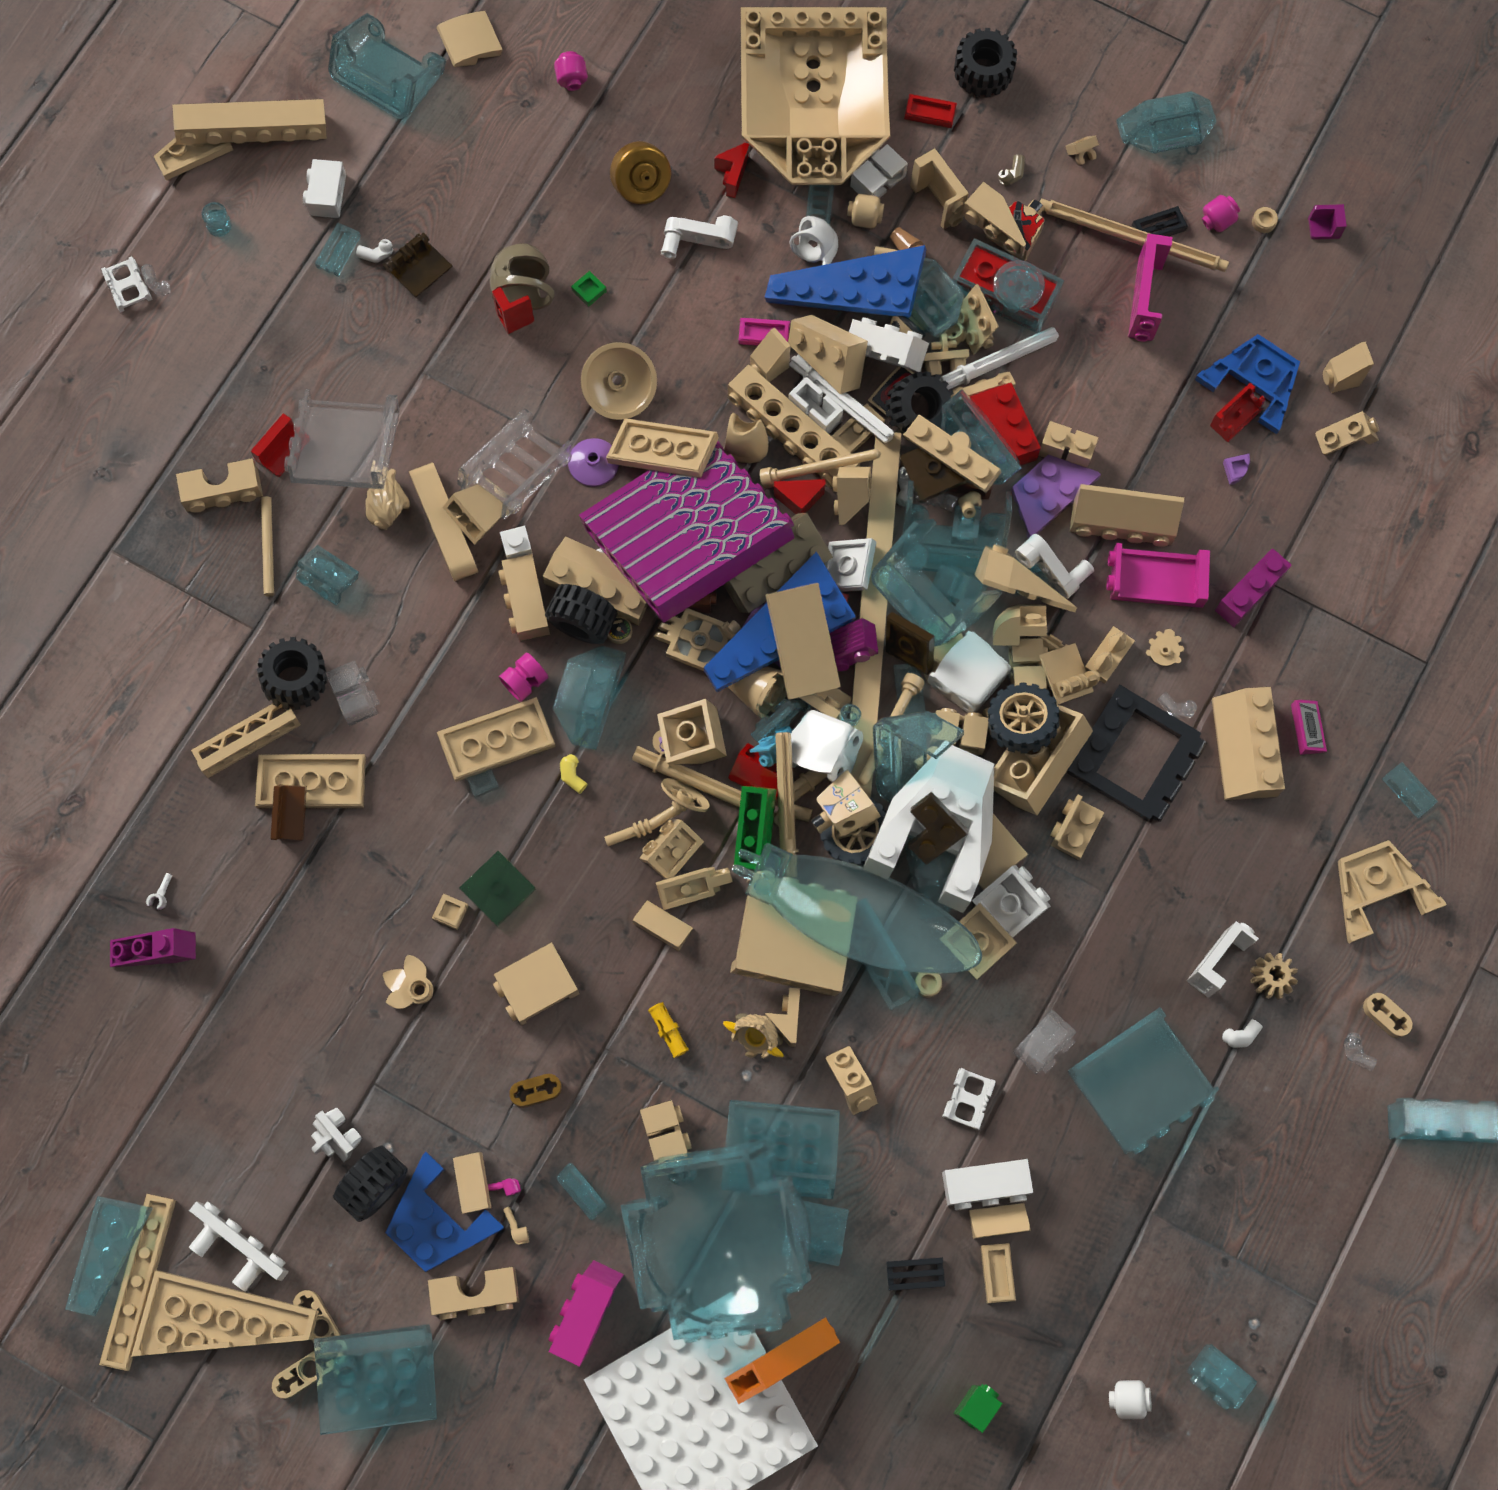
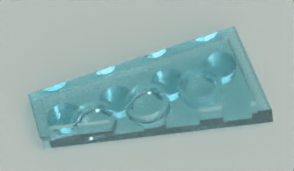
[65,1196,153,1316]

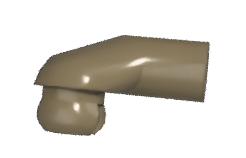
[998,154,1025,186]

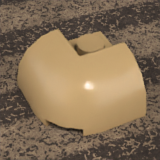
[993,604,1047,646]

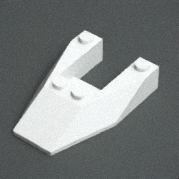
[863,742,994,913]

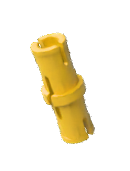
[648,1002,689,1058]

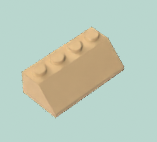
[1070,484,1184,547]
[543,536,648,626]
[1212,687,1285,800]
[994,705,1093,815]

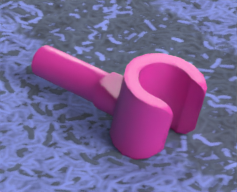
[488,1178,521,1196]

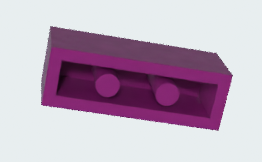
[1215,548,1292,627]

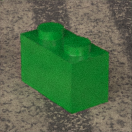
[953,1384,1003,1433]

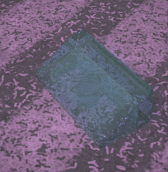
[1382,762,1438,818]
[557,1163,607,1220]

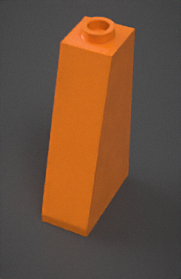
[724,1317,840,1404]

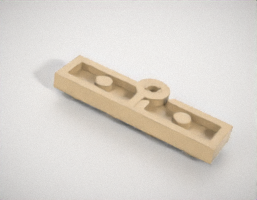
[903,415,1002,493]

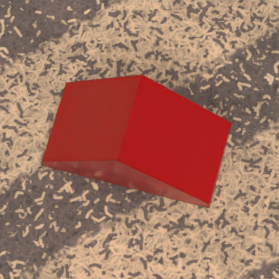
[773,479,826,514]

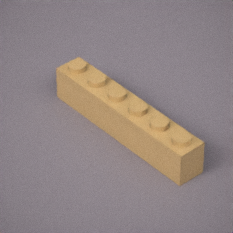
[172,99,327,145]

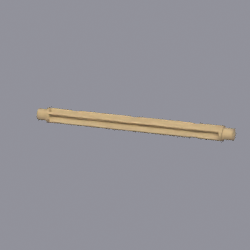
[1040,198,1229,272]

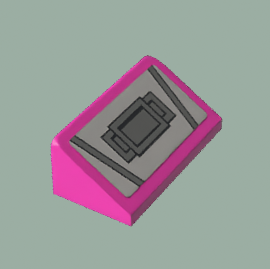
[1291,700,1327,755]

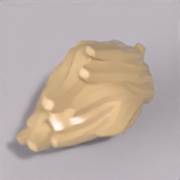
[365,469,410,530]

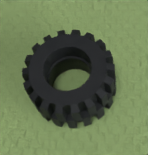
[954,28,1017,97]
[885,371,956,434]
[545,584,618,644]
[257,637,327,710]
[333,1145,408,1222]

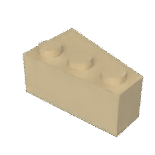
[788,315,868,394]

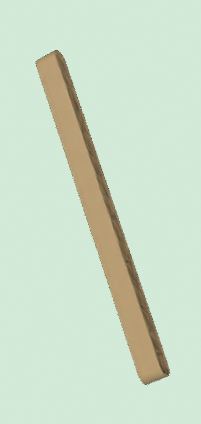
[850,432,901,798]

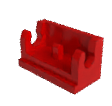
[1210,383,1265,442]

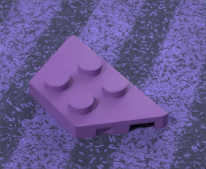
[1011,455,1101,539]

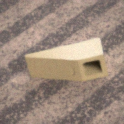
[963,182,1026,258]

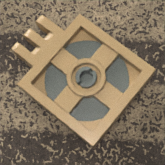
[654,608,730,671]

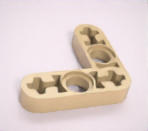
[272,1290,350,1398]

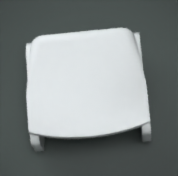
[928,631,1011,713]
[791,710,863,783]

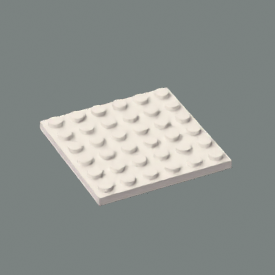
[583,1292,818,1490]

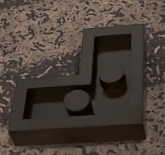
[908,792,968,865]

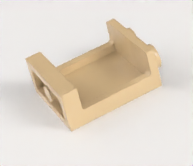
[910,149,969,229]
[493,942,579,1025]

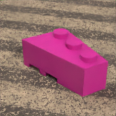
[548,1260,624,1367]

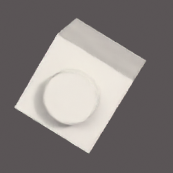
[500,526,534,560]

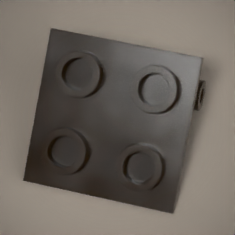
[382,232,453,298]

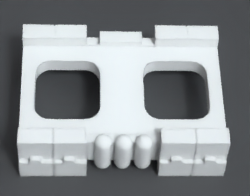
[101,256,153,313]
[942,1068,996,1131]

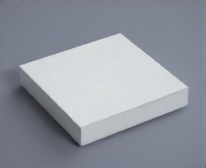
[825,538,876,592]

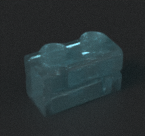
[1186,1344,1257,1410]

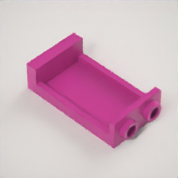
[1128,233,1173,342]
[1107,543,1210,608]

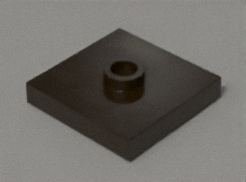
[900,448,968,503]
[886,612,935,675]

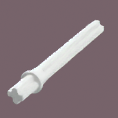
[940,327,1059,390]
[789,354,895,443]

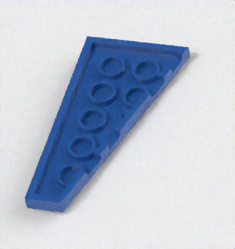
[765,245,927,318]
[704,551,856,692]

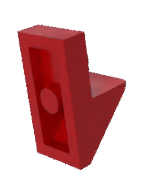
[714,143,750,198]

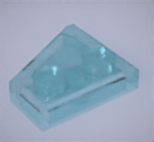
[750,699,811,742]

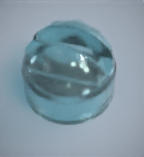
[839,704,861,727]

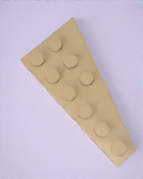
[131,1271,319,1357]

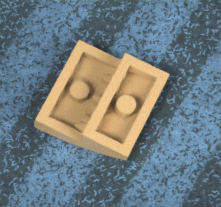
[437,11,502,67]
[953,814,1028,890]

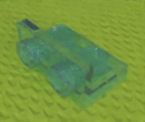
[296,545,359,605]

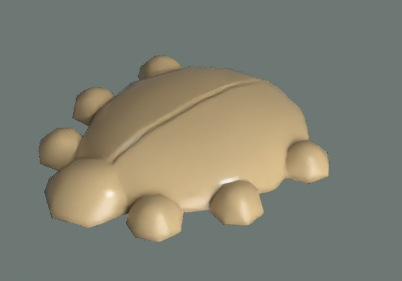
[1146,629,1184,666]

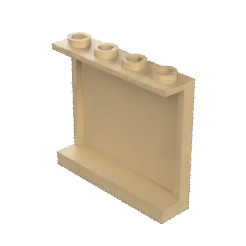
[730,871,857,996]

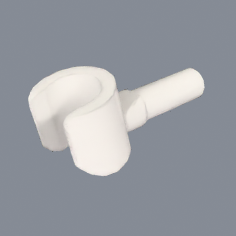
[146,873,172,910]

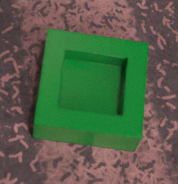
[571,271,607,307]

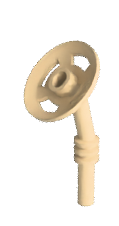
[604,778,710,846]

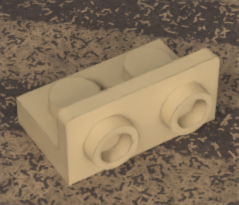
[799,688,852,720]
[1050,794,1104,860]
[639,819,704,879]

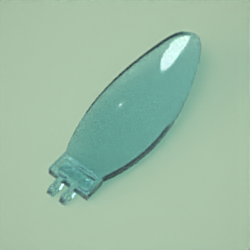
[732,843,982,974]

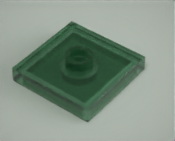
[459,851,536,927]

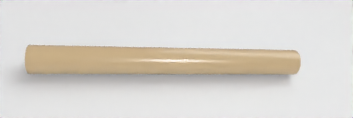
[261,496,274,597]

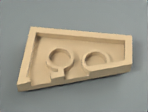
[154,137,233,181]

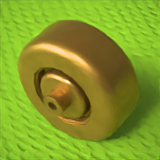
[610,141,671,204]

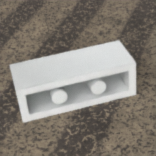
[942,1159,1033,1210]

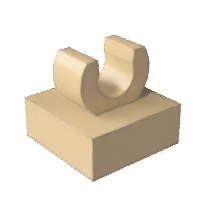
[1065,135,1099,165]

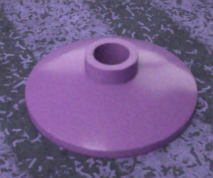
[568,438,619,487]

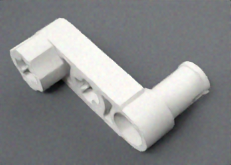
[661,215,738,259]
[1015,534,1094,599]

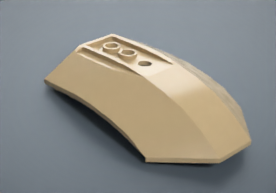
[741,7,891,185]

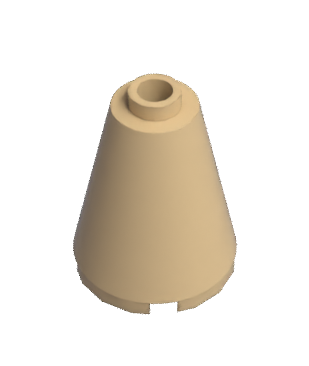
[728,666,787,719]

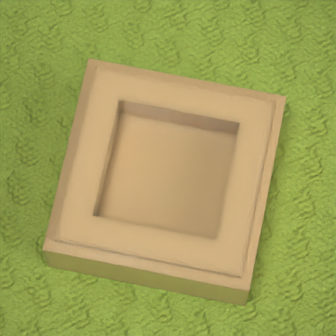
[432,894,469,930]

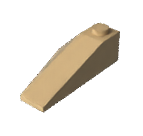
[974,544,1077,612]

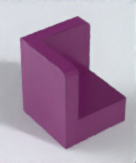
[1308,204,1347,239]

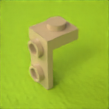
[1315,411,1379,455]
[826,1046,878,1115]

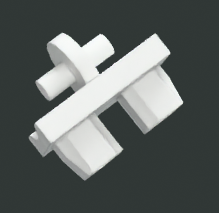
[311,1108,362,1162]

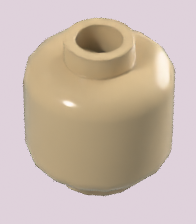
[847,194,884,229]

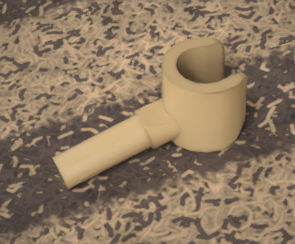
[503,1207,529,1245]

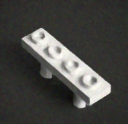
[189,1201,289,1292]

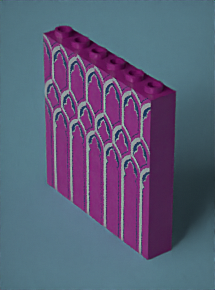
[579,441,795,623]

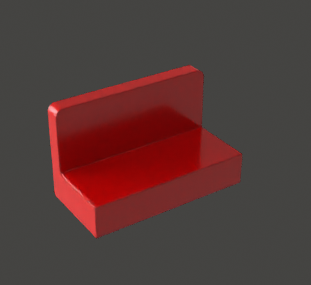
[492,287,534,334]
[251,413,311,477]
[728,743,794,799]

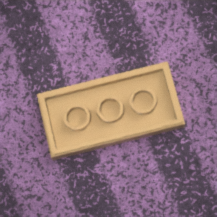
[606,418,719,478]
[766,583,841,699]
[437,697,555,782]
[255,754,366,808]

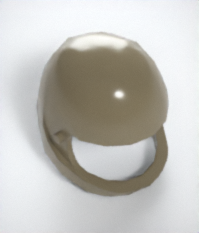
[490,243,555,310]

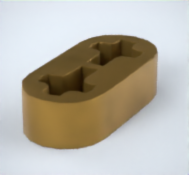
[509,1074,562,1108]

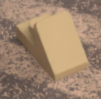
[765,988,800,1047]

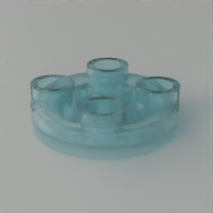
[993,260,1045,312]

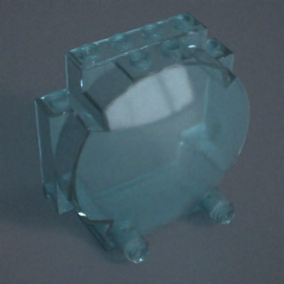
[621,1140,811,1343]

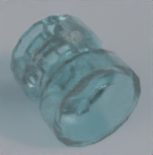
[201,202,232,237]

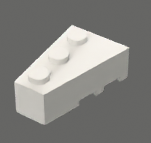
[849,317,929,372]

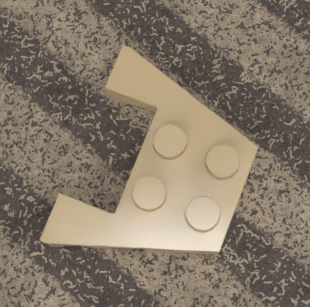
[1338,840,1447,943]

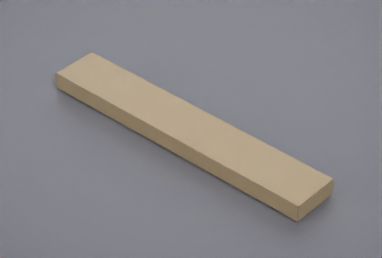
[99,1194,176,1371]

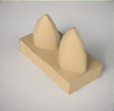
[1085,626,1135,683]

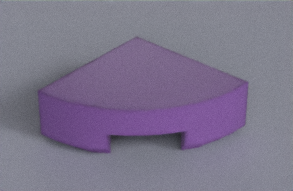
[1223,454,1250,485]

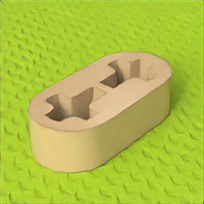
[1363,993,1413,1038]

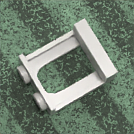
[1187,921,1259,998]

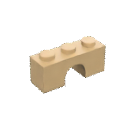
[176,458,263,512]
[428,1267,519,1320]

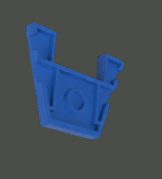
[1195,334,1300,434]
[385,1152,505,1272]

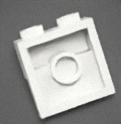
[972,865,1051,937]

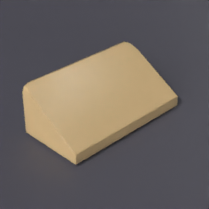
[632,900,693,951]
[969,1203,1030,1239]

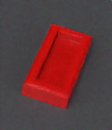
[904,94,957,128]

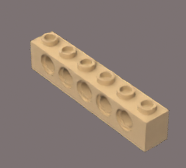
[728,364,860,488]

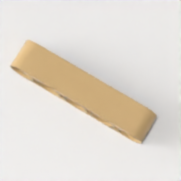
[409,462,478,582]

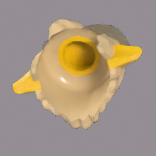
[723,1013,784,1059]

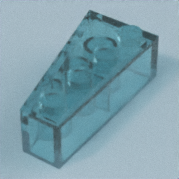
[1387,1098,1498,1143]

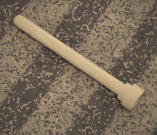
[760,449,881,489]
[858,673,925,785]

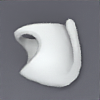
[790,216,838,265]

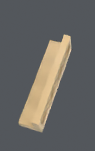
[191,704,301,778]

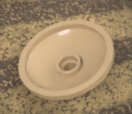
[581,342,657,420]

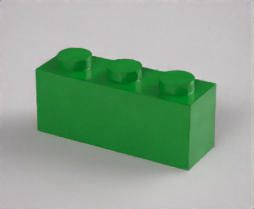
[734,786,777,870]

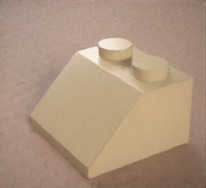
[657,699,727,765]

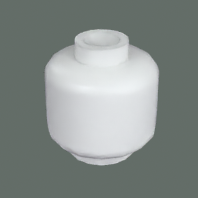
[1109,1380,1152,1419]

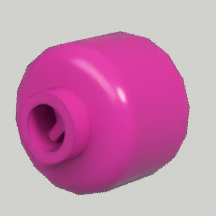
[554,51,588,91]
[1201,195,1240,233]

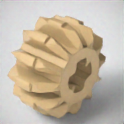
[1250,953,1298,999]

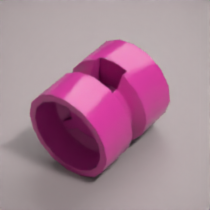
[498,652,549,702]

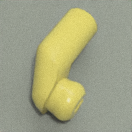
[560,754,587,794]

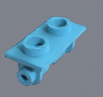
[750,726,794,767]

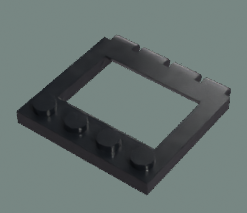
[1066,684,1207,822]

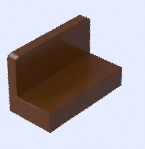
[271,784,307,840]

